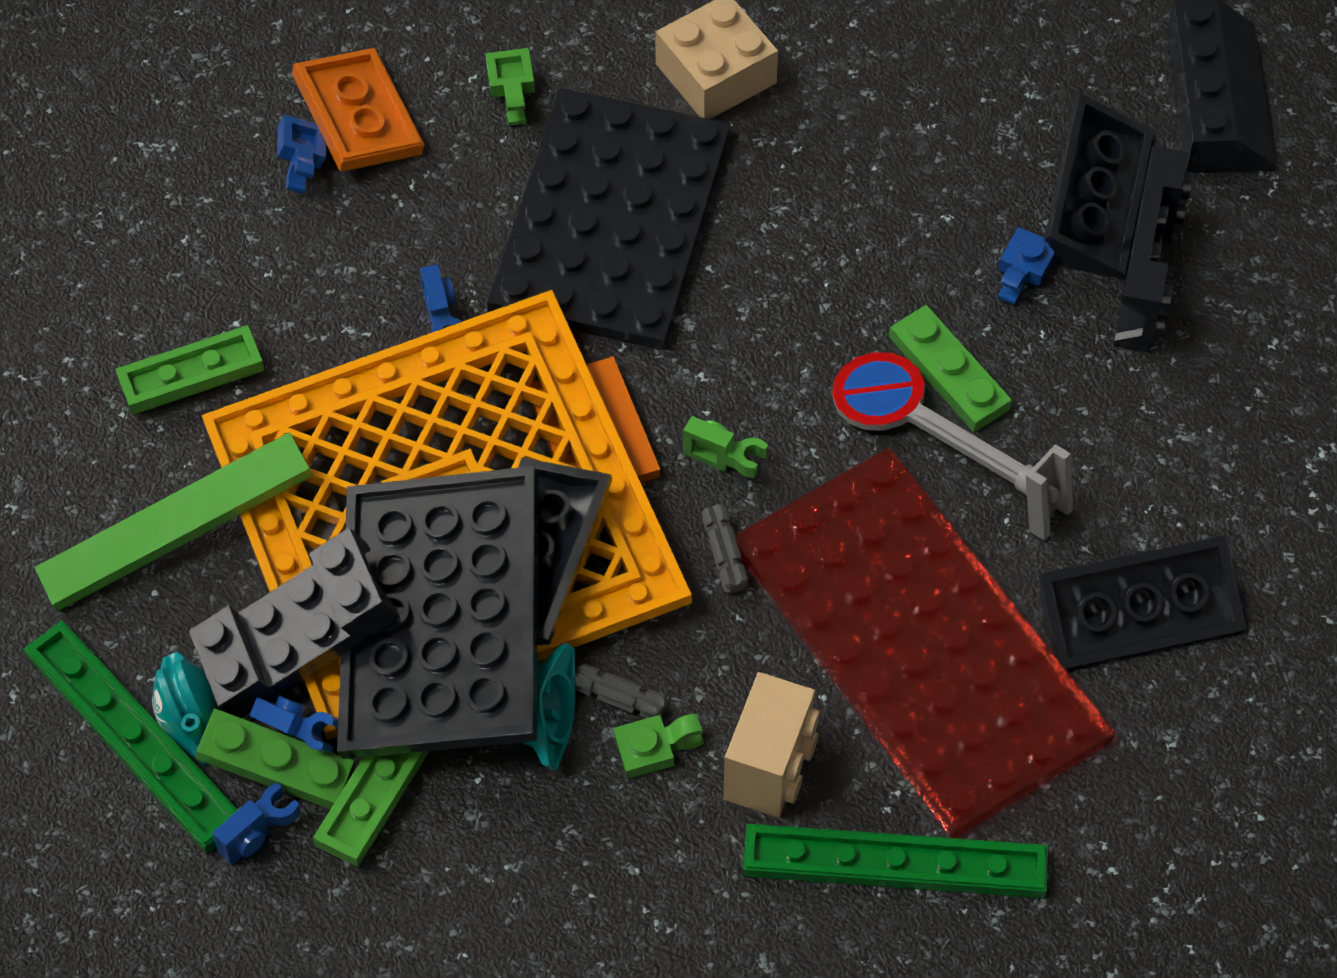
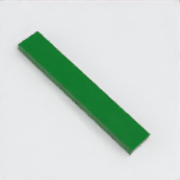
[23,620,238,854]
[743,823,1048,899]

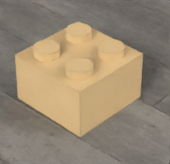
[655,0,778,119]
[723,672,821,818]

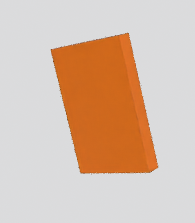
[292,48,424,172]
[530,356,660,483]

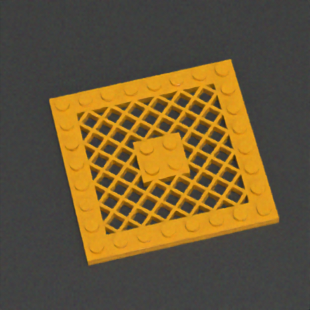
[202,290,692,741]

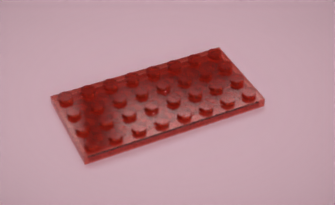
[735,447,1115,838]

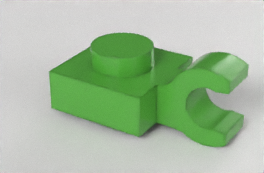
[485,48,535,126]
[683,416,768,478]
[613,714,704,779]

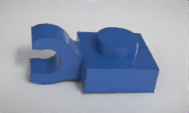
[277,115,326,194]
[998,227,1057,305]
[420,264,462,332]
[249,695,338,753]
[212,783,301,866]

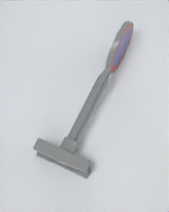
[832,352,1073,541]

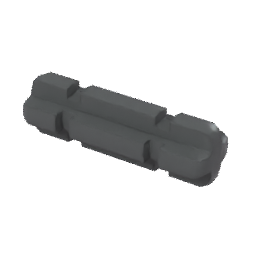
[702,504,748,594]
[575,664,667,719]

